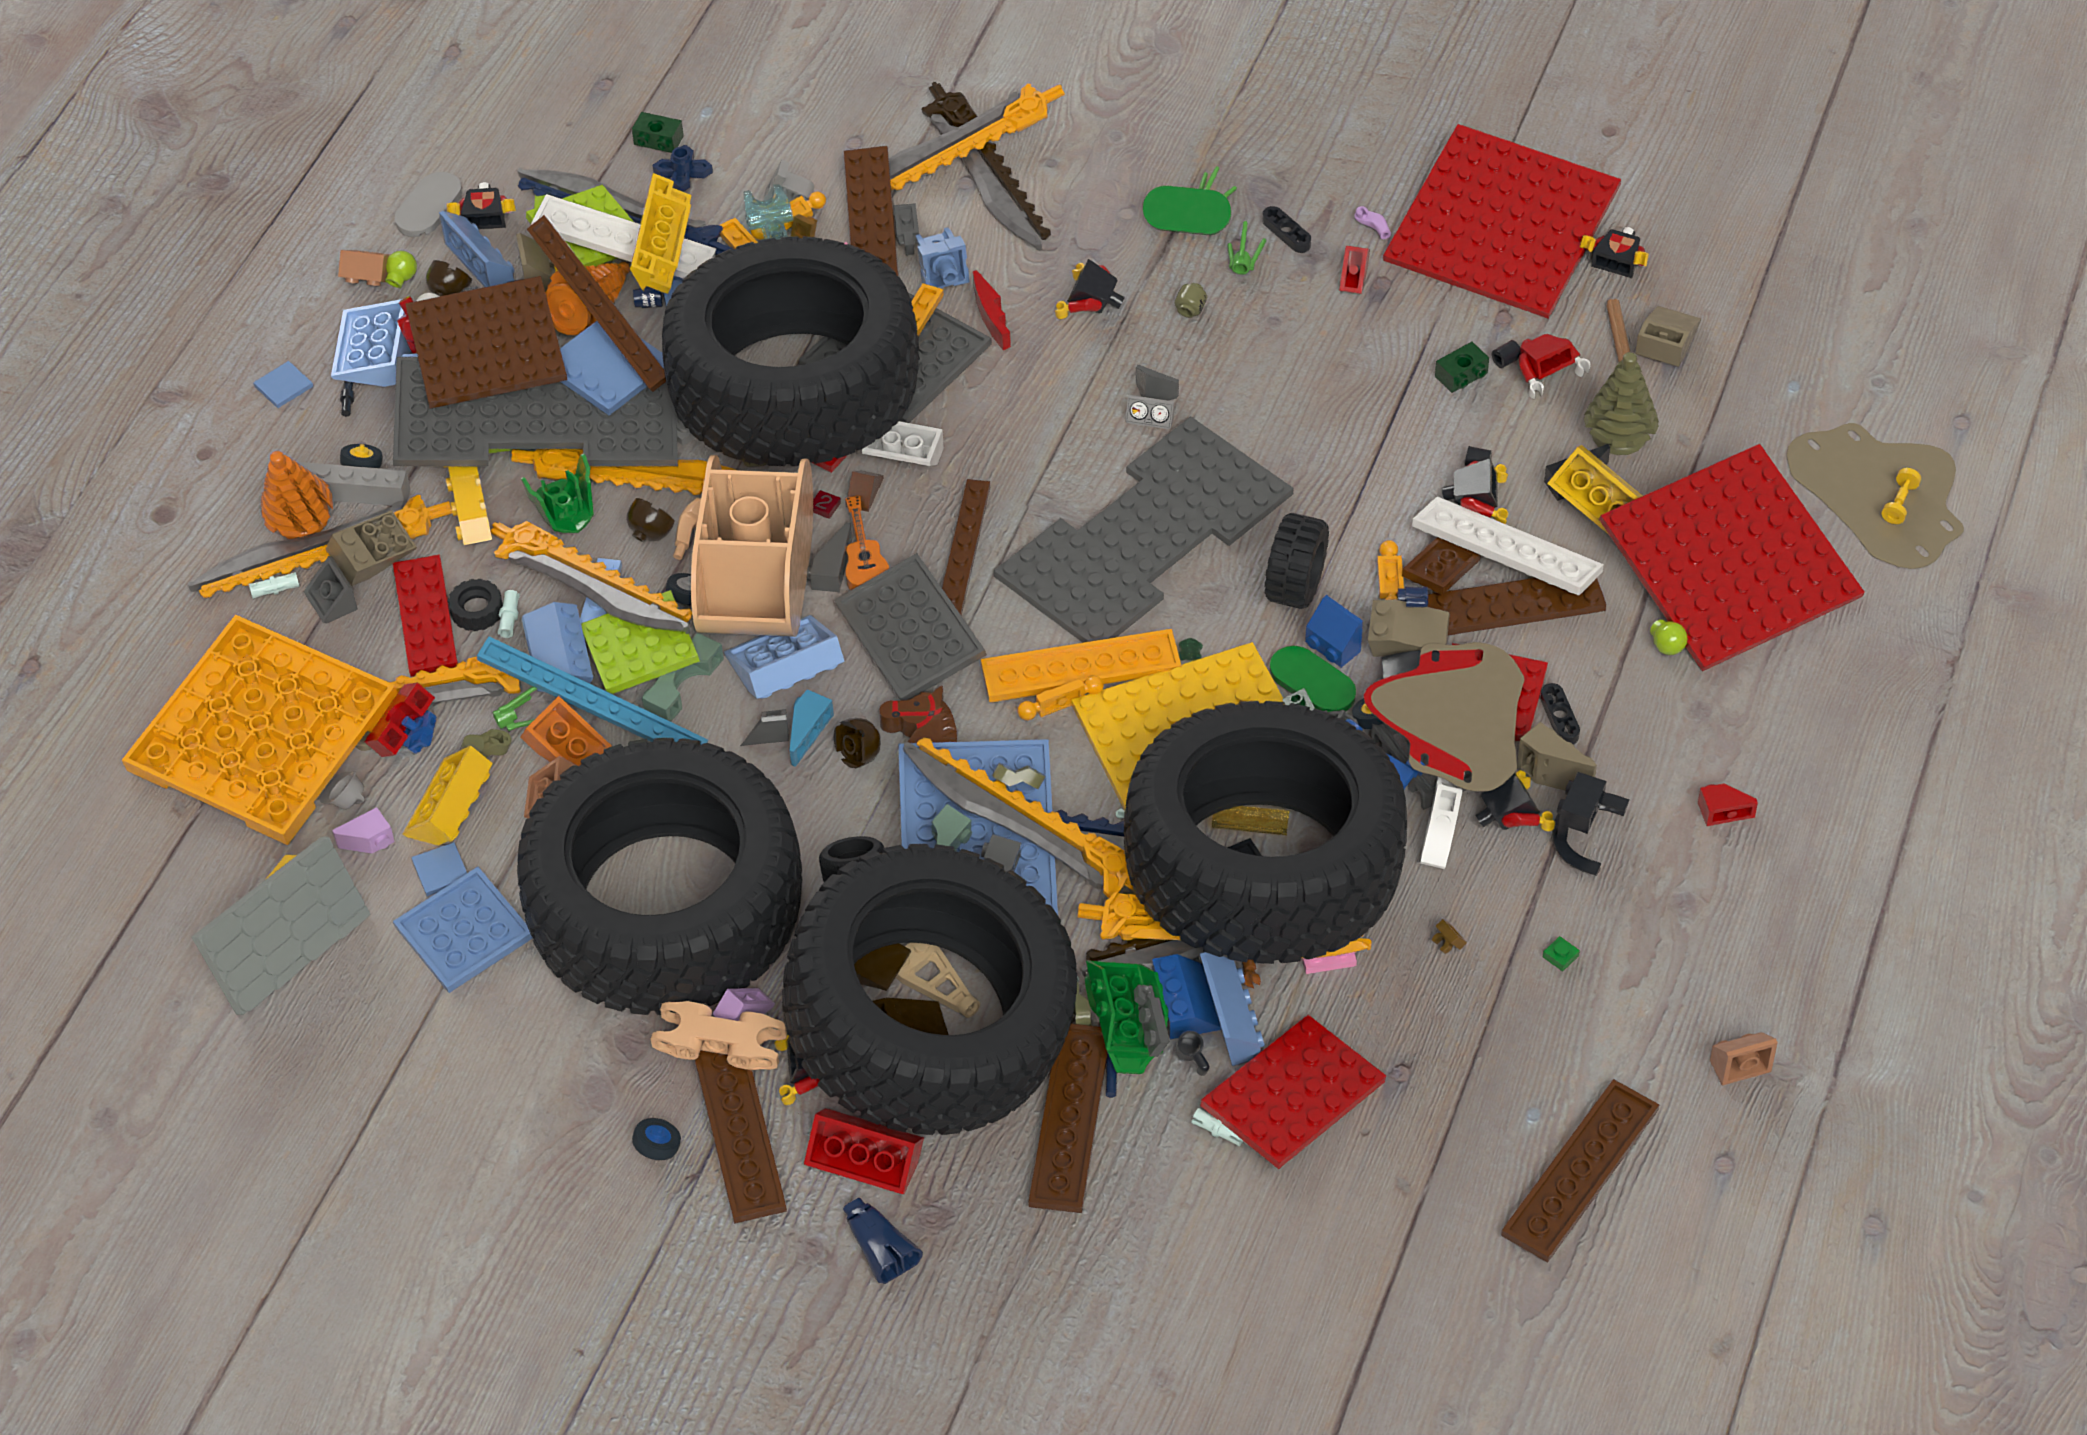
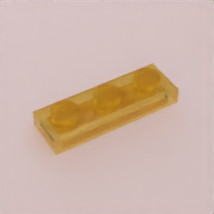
[1212,806,1290,836]

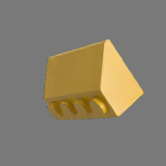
[1547,445,1643,534]
[403,746,493,846]

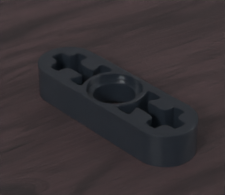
[1262,206,1311,253]
[1541,683,1580,745]

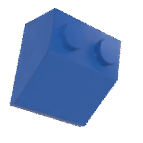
[1305,595,1363,668]

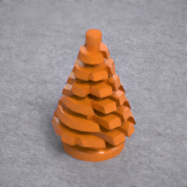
[545,262,630,335]
[261,451,333,539]

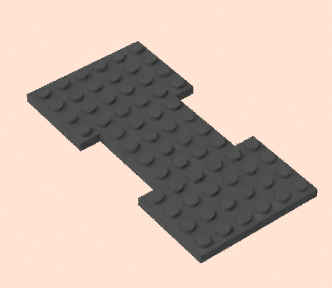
[393,357,678,466]
[994,416,1294,643]

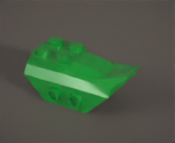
[1084,961,1168,1074]

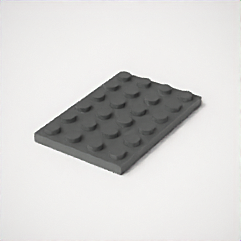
[834,553,987,701]

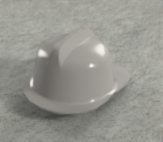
[320,771,365,810]

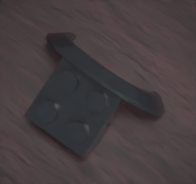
[1552,772,1630,876]

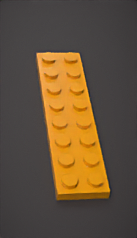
[981,629,1182,703]

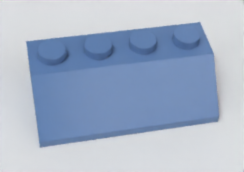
[439,211,515,287]
[522,602,593,692]
[1200,952,1265,1066]

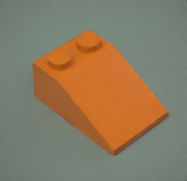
[520,696,612,766]

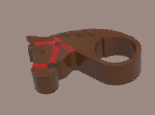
[879,686,957,743]

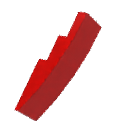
[973,270,1011,351]

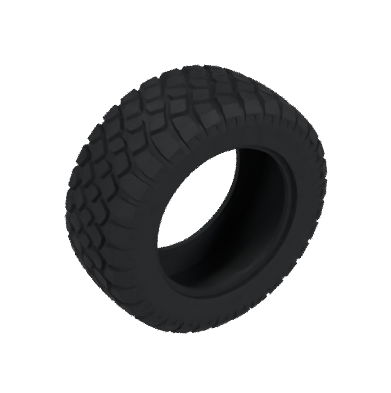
[662,236,919,466]
[1123,701,1407,964]
[517,738,802,1015]
[782,844,1077,1135]

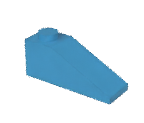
[790,690,834,767]

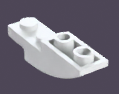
[1420,772,1465,869]

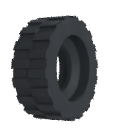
[448,579,503,631]

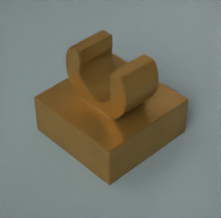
[791,214,817,238]
[1432,919,1467,954]

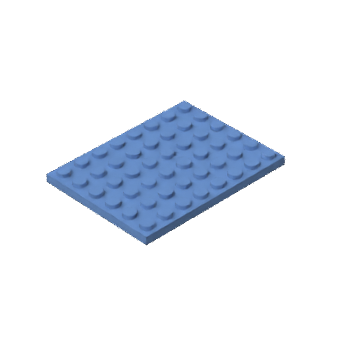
[899,739,1058,915]

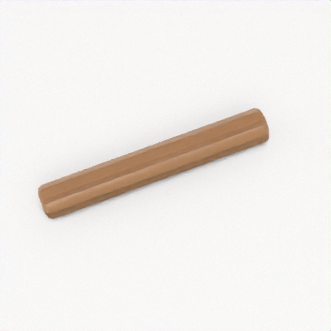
[1607,299,1630,362]

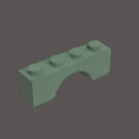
[642,633,724,722]
[932,804,972,852]

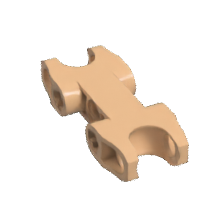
[651,1001,787,1070]

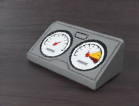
[1126,395,1174,429]

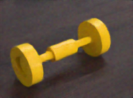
[1881,468,1921,524]

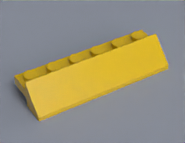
[630,173,692,294]

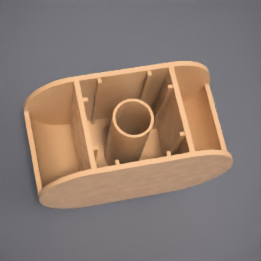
[691,455,813,637]

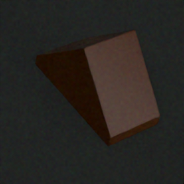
[846,470,884,512]

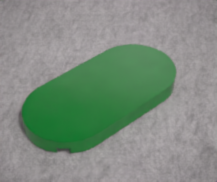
[1143,186,1232,235]
[1270,646,1356,712]

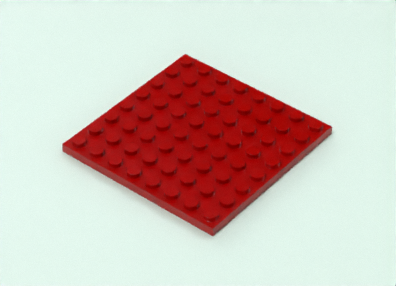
[1383,124,1621,319]
[1599,444,1865,672]

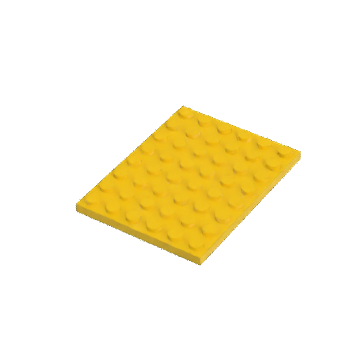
[1072,642,1285,811]

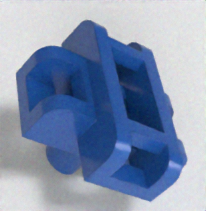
[402,710,437,754]

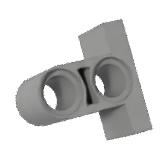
[763,160,814,206]

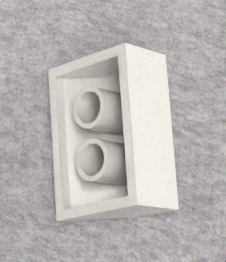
[862,421,944,466]

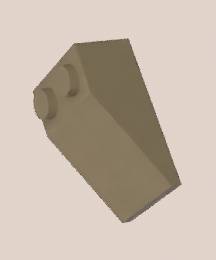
[1368,600,1450,657]

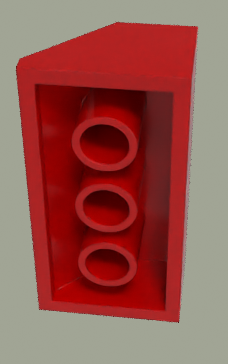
[804,1108,924,1194]

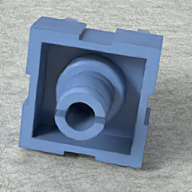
[916,227,970,289]

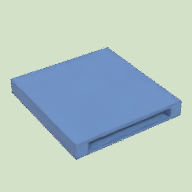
[253,361,313,408]
[411,842,467,896]

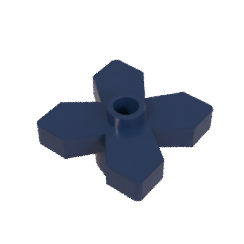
[652,145,713,192]

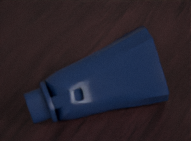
[843,1198,923,1284]

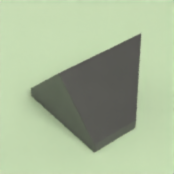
[1136,365,1179,401]
[740,709,789,746]

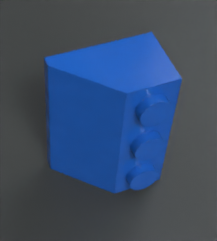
[1152,954,1221,1040]

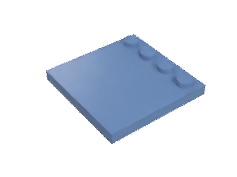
[560,321,664,415]
[393,867,533,993]

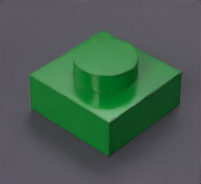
[1543,936,1580,972]

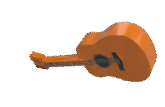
[845,496,889,590]

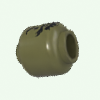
[1174,283,1207,318]

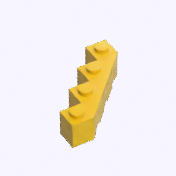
[443,466,492,545]

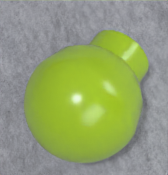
[385,251,417,288]
[1650,620,1688,655]

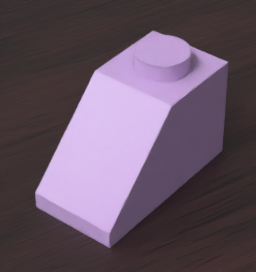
[332,807,395,854]
[713,988,775,1021]

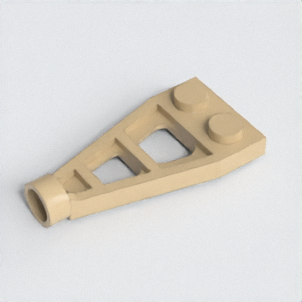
[895,943,980,1018]

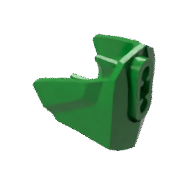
[521,454,594,533]

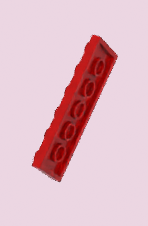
[393,554,458,677]

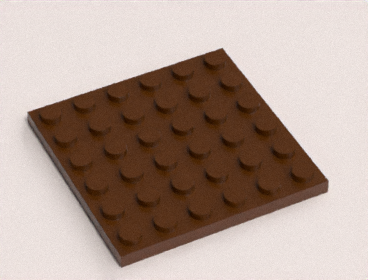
[406,276,568,409]

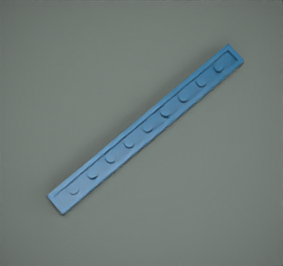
[477,636,708,745]

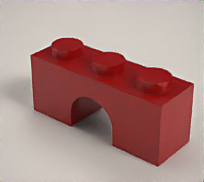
[364,682,435,757]

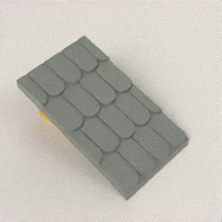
[191,836,371,1015]

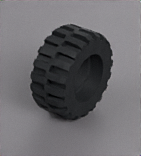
[1264,513,1329,609]

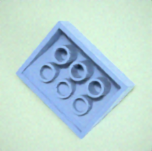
[331,299,411,387]
[724,615,845,699]

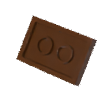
[1402,537,1481,595]

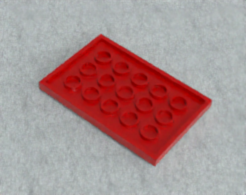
[1200,1015,1386,1169]

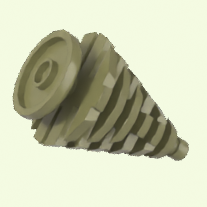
[1584,352,1659,455]

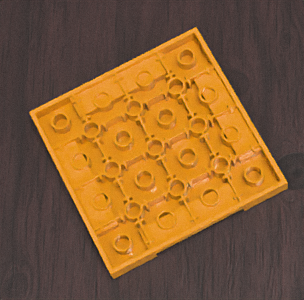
[122,614,398,845]

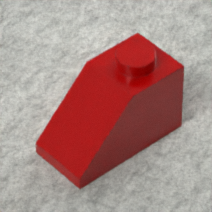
[1339,246,1370,294]
[1698,783,1758,826]

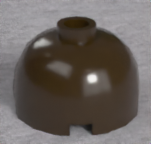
[426,260,472,296]
[626,498,675,542]
[833,717,881,769]

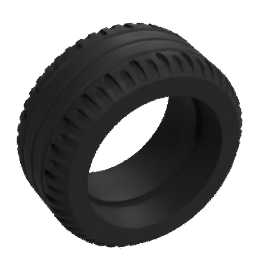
[819,836,884,882]

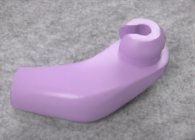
[1354,206,1391,239]

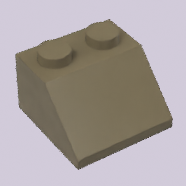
[516,233,555,292]

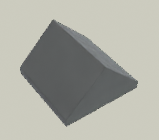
[303,556,358,623]

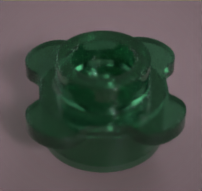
[1178,638,1203,661]

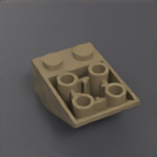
[1635,306,1701,367]
[326,510,417,586]
[1517,722,1597,791]

